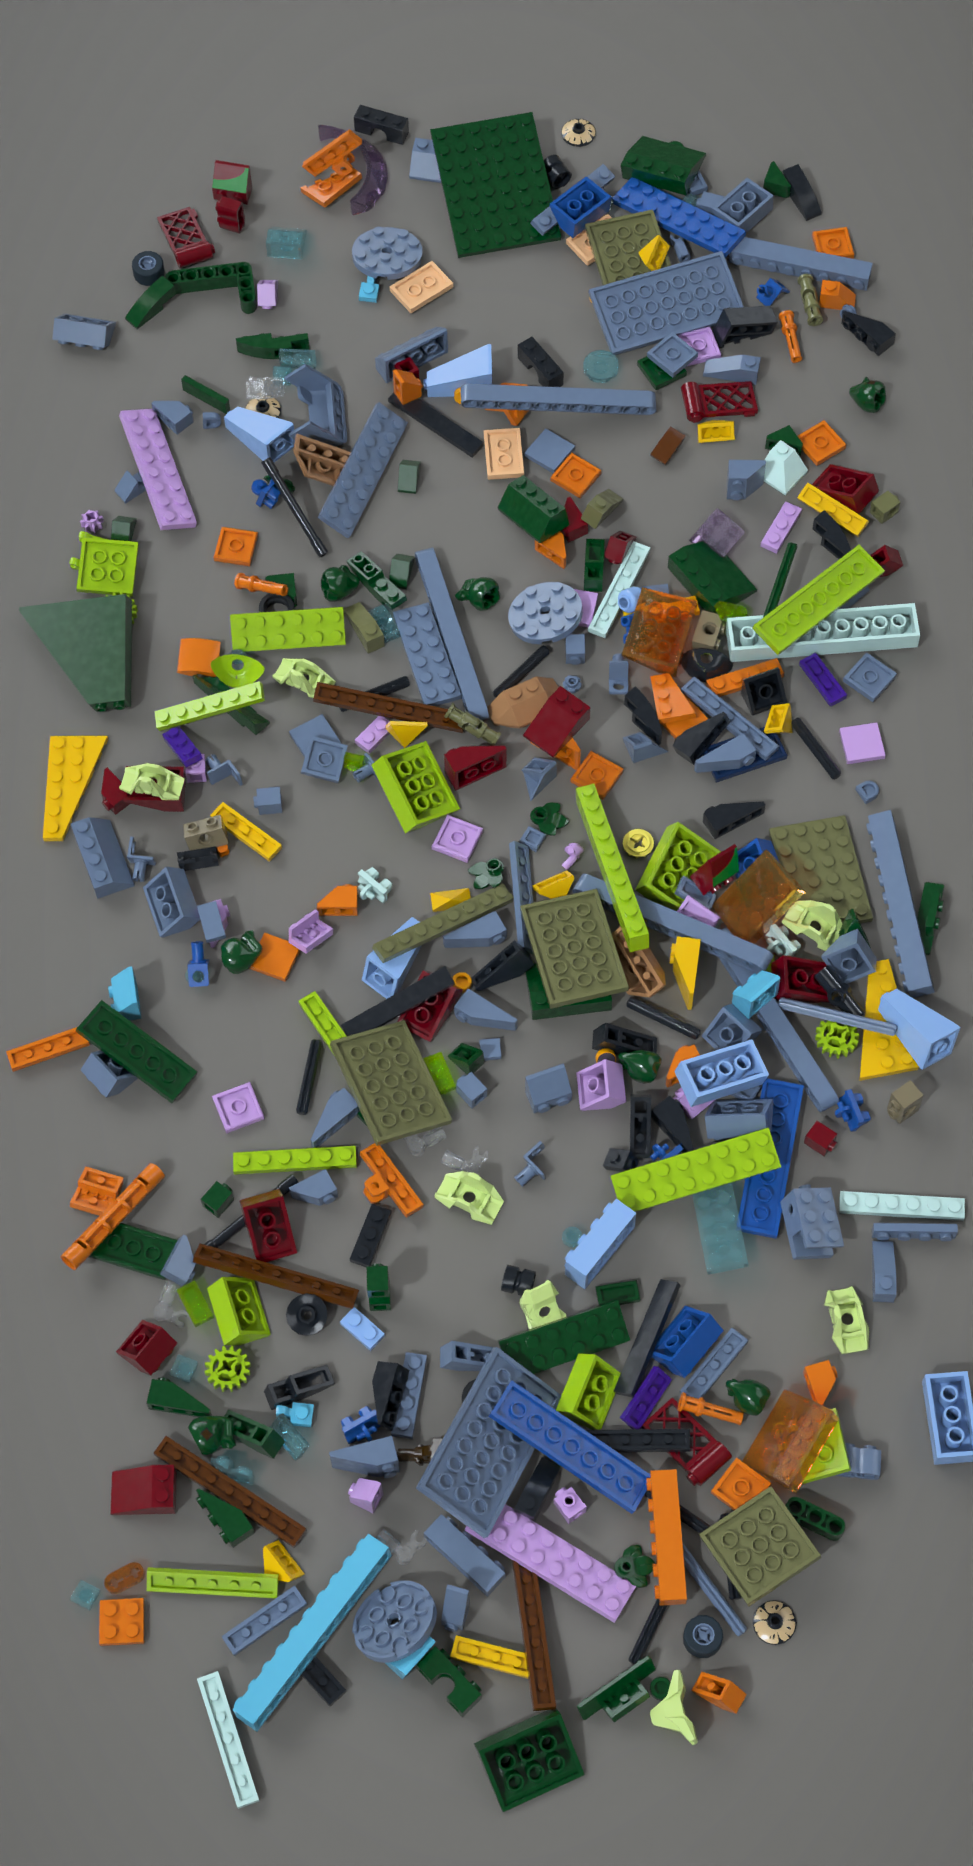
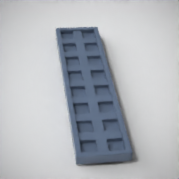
[317,402,408,538]

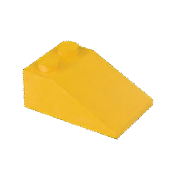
[670,936,701,1010]

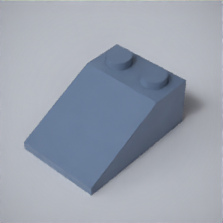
[329,1436,400,1478]

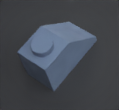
[151,401,193,435]
[289,1169,338,1206]
[160,1234,196,1286]

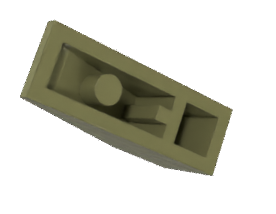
[581,489,623,529]
[343,602,385,654]

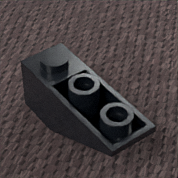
[841,311,896,356]
[372,1361,410,1431]

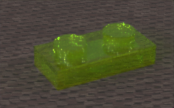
[714,601,748,622]
[423,1052,456,1095]
[176,1280,214,1327]

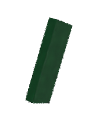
[181,375,230,414]

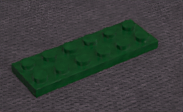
[76,1000,197,1103]
[498,1300,631,1374]

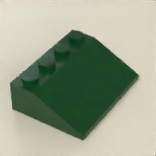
[620,136,706,196]
[668,539,757,615]
[525,963,612,1020]
[474,1708,585,1812]

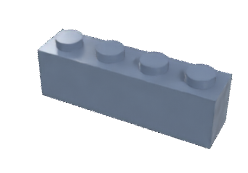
[424,1514,505,1597]

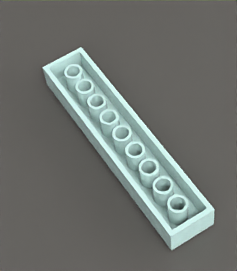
[726,603,920,662]

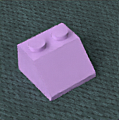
[576,1059,626,1111]

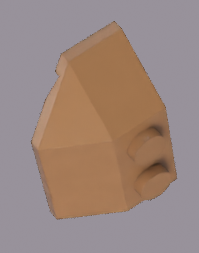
[293,434,351,486]
[487,676,558,729]
[612,926,666,998]

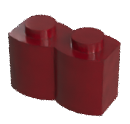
[215,196,245,234]

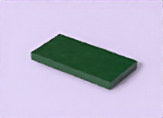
[89,1223,177,1280]

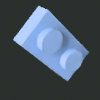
[340,1307,385,1351]

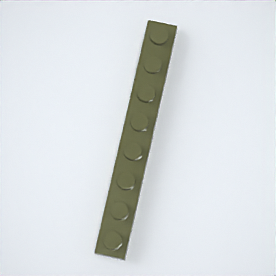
[372,883,514,963]

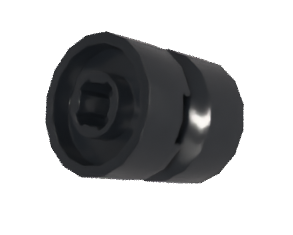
[544,155,572,189]
[501,1265,536,1296]

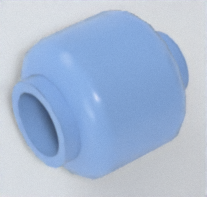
[618,586,645,613]

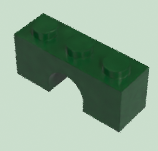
[366,1264,391,1311]
[416,1646,482,1718]

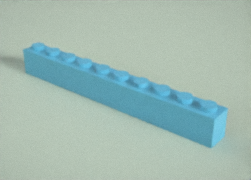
[233,1534,392,1732]

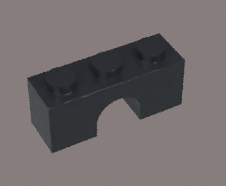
[354,105,409,145]
[518,337,564,387]

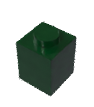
[201,1181,234,1218]

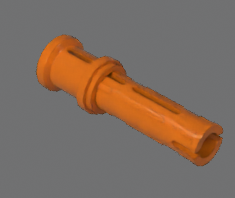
[778,310,802,363]
[234,573,288,596]
[677,1392,744,1425]

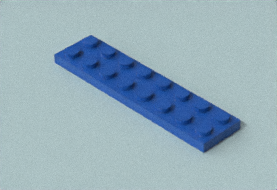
[611,177,746,258]
[736,1078,804,1239]
[488,1380,650,1514]

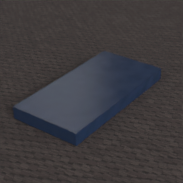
[703,727,788,783]

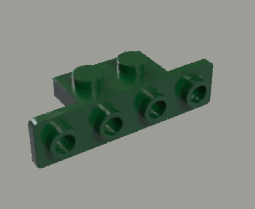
[917,882,944,955]
[577,1655,656,1722]

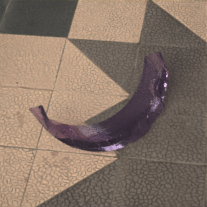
[318,125,388,215]

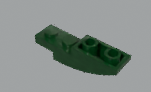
[236,333,310,359]
[347,551,407,610]

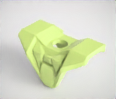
[272,658,336,698]
[119,763,185,800]
[782,900,842,951]
[435,1171,504,1225]
[519,1280,566,1329]
[824,1286,869,1354]
[650,1670,698,1745]

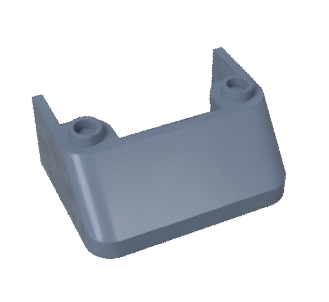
[285,364,347,446]

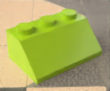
[207,1277,271,1345]
[556,1354,621,1430]

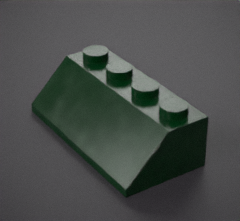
[498,475,570,543]

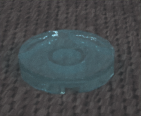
[583,350,619,383]

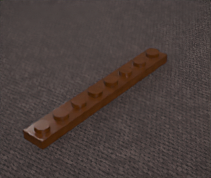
[313,682,463,733]
[193,1243,359,1309]
[153,1436,307,1548]
[512,1560,556,1711]

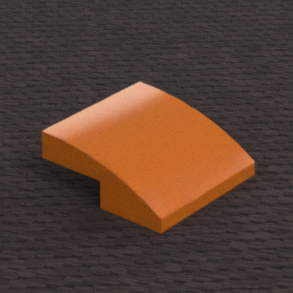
[177,638,221,677]
[70,1166,124,1216]

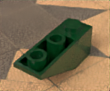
[196,1488,255,1548]

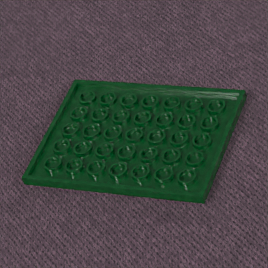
[430,112,561,258]

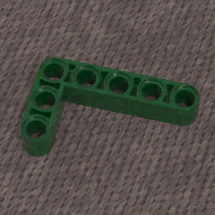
[165,262,257,314]
[785,1497,845,1541]

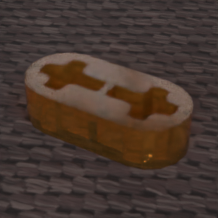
[104,1562,145,1594]

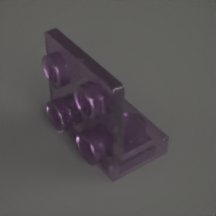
[689,508,745,558]

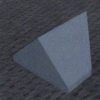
[623,732,669,763]
[522,757,557,801]

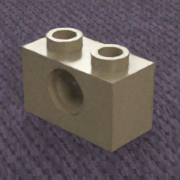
[691,610,726,656]
[183,815,229,850]
[887,1080,924,1124]

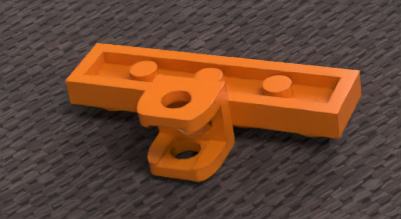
[302,129,362,177]
[360,1143,424,1218]

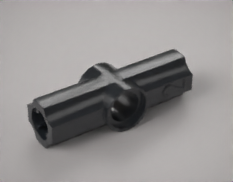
[814,965,866,1016]

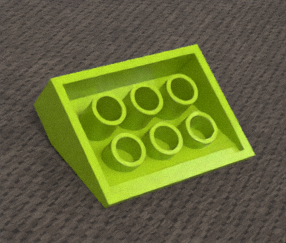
[371,741,460,834]
[635,822,721,911]

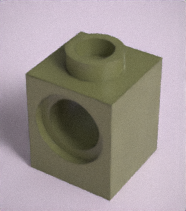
[870,491,900,524]

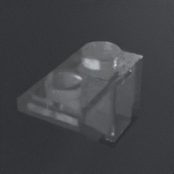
[246,377,285,399]

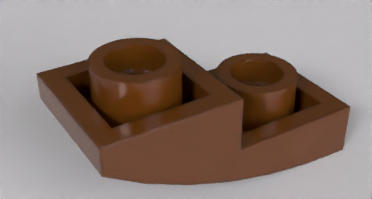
[650,426,686,466]

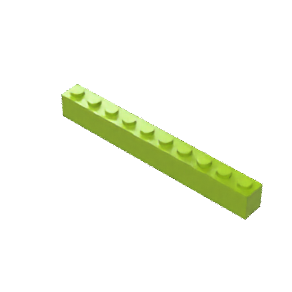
[576,784,649,952]

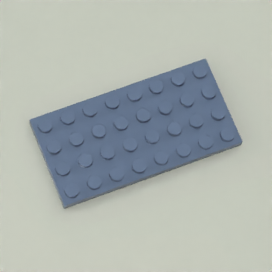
[588,251,744,356]
[416,1347,561,1538]

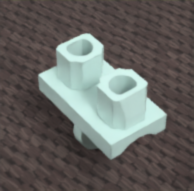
[357,867,392,903]
[764,924,801,957]

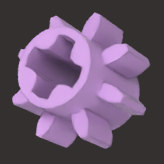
[80,510,104,533]

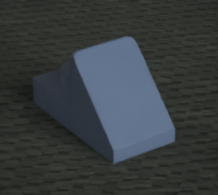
[115,470,146,504]

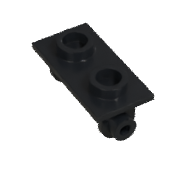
[177,846,219,871]

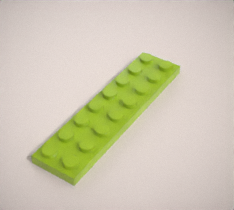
[752,544,885,655]
[611,1128,781,1212]

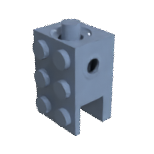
[780,1185,844,1260]

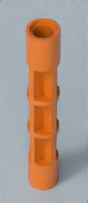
[61,1163,165,1270]

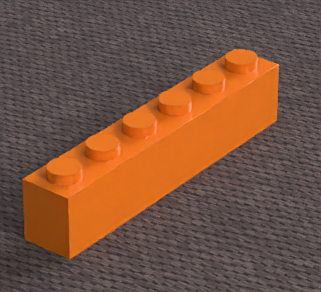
[646,1469,687,1606]

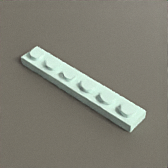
[588,541,650,638]
[839,1191,965,1221]
[197,1671,259,1809]

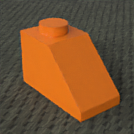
[819,280,856,310]
[393,369,423,405]
[535,531,566,569]
[317,884,358,916]
[666,1044,700,1088]
[803,1360,838,1412]
[691,1672,747,1714]

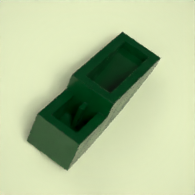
[125,276,176,329]
[584,539,605,592]

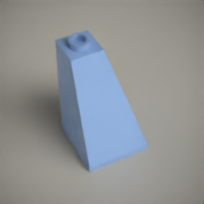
[423,344,492,397]
[224,407,295,462]
[362,917,422,999]
[878,989,961,1070]

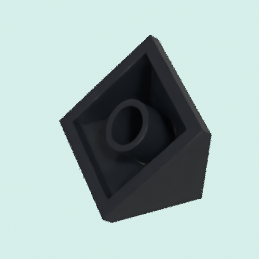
[741,667,787,715]

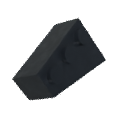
[712,306,778,349]

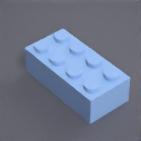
[674,1039,769,1107]
[564,1199,636,1289]
[922,1371,973,1465]

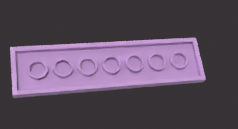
[119,409,197,530]
[465,1504,636,1623]

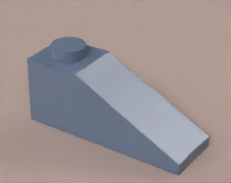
[703,355,761,385]
[694,733,756,773]
[443,911,507,948]
[454,989,518,1031]
[311,1088,360,1148]
[872,1241,896,1303]
[440,1341,500,1371]
[441,1584,470,1632]

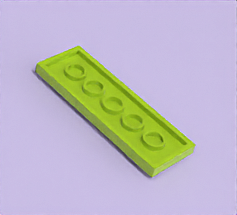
[230,607,346,652]

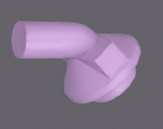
[562,843,584,870]

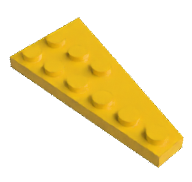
[43,736,108,841]
[859,959,919,1081]

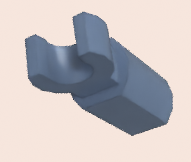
[670,234,690,263]

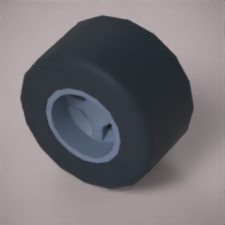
[132,251,165,286]
[683,1615,723,1658]

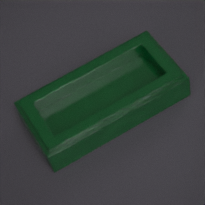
[595,1280,640,1306]

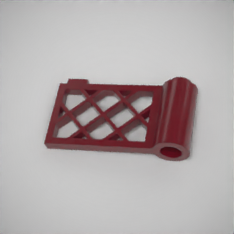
[157,207,215,269]
[681,381,758,423]
[642,1397,732,1486]

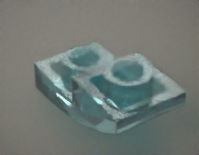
[368,605,401,643]
[211,1456,254,1484]

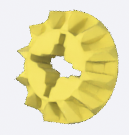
[623,829,654,858]

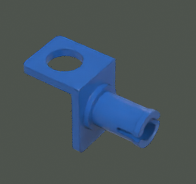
[756,278,790,306]
[187,941,209,987]

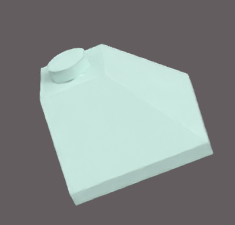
[764,440,808,495]

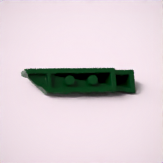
[193,675,270,735]

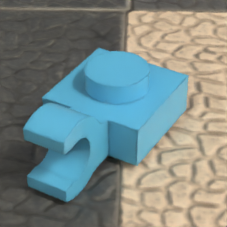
[359,276,379,303]
[276,1402,314,1427]

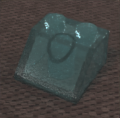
[266,227,307,259]

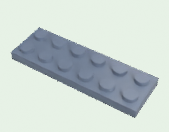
[393,602,461,706]

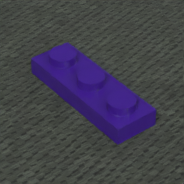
[799,652,847,707]
[162,726,203,768]
[620,1366,672,1429]

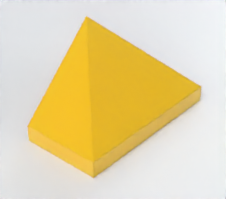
[638,235,670,271]
[697,420,735,443]
[764,703,793,734]
[385,721,428,748]
[532,870,574,899]
[430,888,471,912]
[263,1540,305,1582]

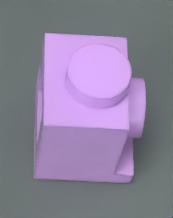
[186,754,207,783]
[554,1487,587,1524]

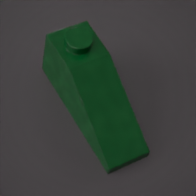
[146,1377,212,1417]
[224,1410,285,1459]

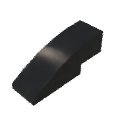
[783,164,822,221]
[812,510,851,559]
[624,686,662,745]
[264,1365,335,1410]

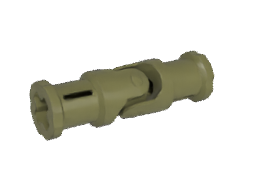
[797,274,823,326]
[444,703,501,746]

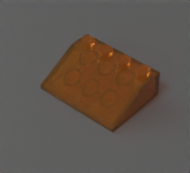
[622,587,697,677]
[713,850,806,944]
[742,1389,839,1493]

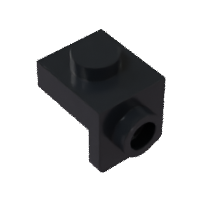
[603,1148,639,1172]

